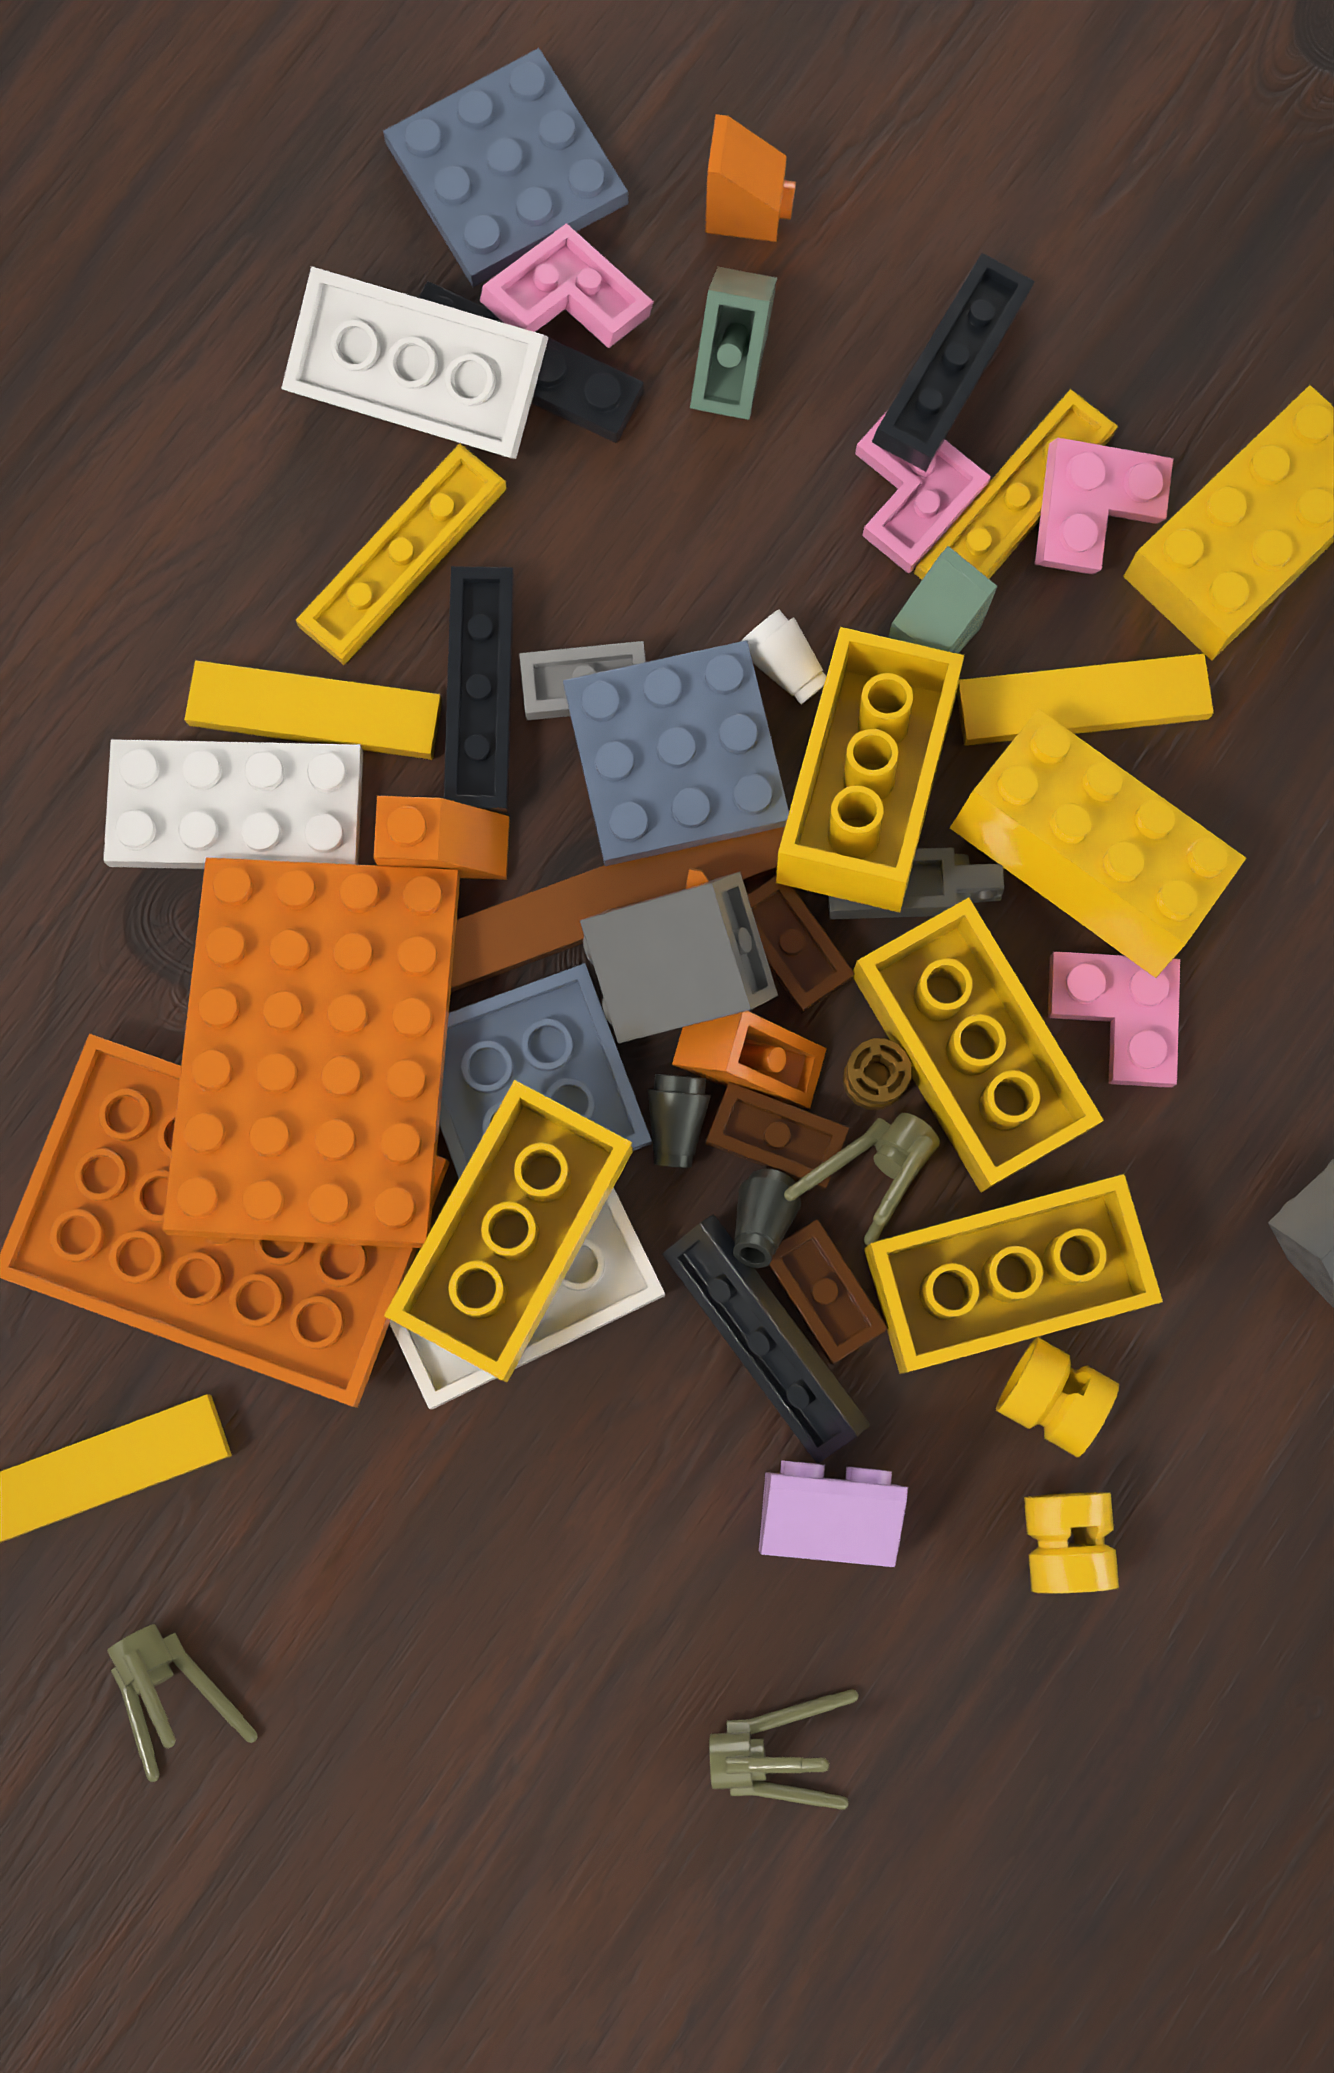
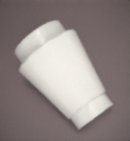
[742,609,827,705]

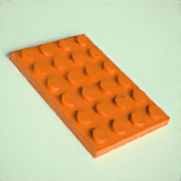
[162,857,460,1248]
[0,1034,450,1408]

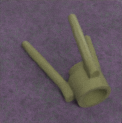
[784,1113,940,1245]
[107,1624,258,1782]
[709,1689,859,1810]

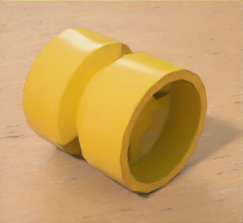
[996,1337,1119,1457]
[1024,1492,1119,1593]

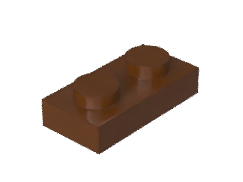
[747,875,855,1014]
[706,1082,849,1190]
[768,1219,888,1365]

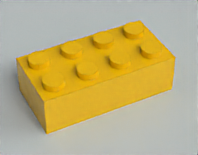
[1124,385,1334,661]
[776,627,964,913]
[950,708,1246,978]
[853,897,1104,1193]
[384,1080,633,1382]
[864,1174,1163,1374]

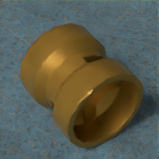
[843,1038,911,1110]

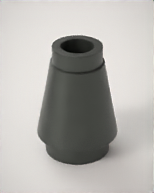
[647,1074,711,1168]
[733,1169,801,1268]

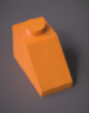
[705,114,796,242]
[374,796,510,880]
[672,1011,827,1109]

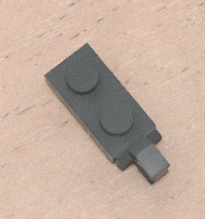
[828,848,1004,920]

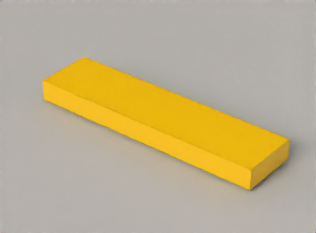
[914,389,1118,580]
[296,443,507,665]
[957,654,1214,746]
[185,660,442,760]
[0,1394,232,1543]

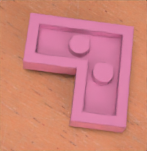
[480,223,654,348]
[855,412,991,574]
[1035,438,1173,574]
[1048,952,1180,1088]

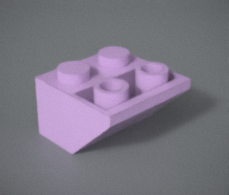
[759,1460,908,1567]

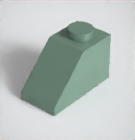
[690,267,777,420]
[888,546,997,654]

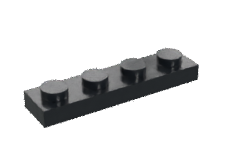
[872,253,1035,472]
[418,281,644,443]
[444,566,514,814]
[662,1214,871,1464]

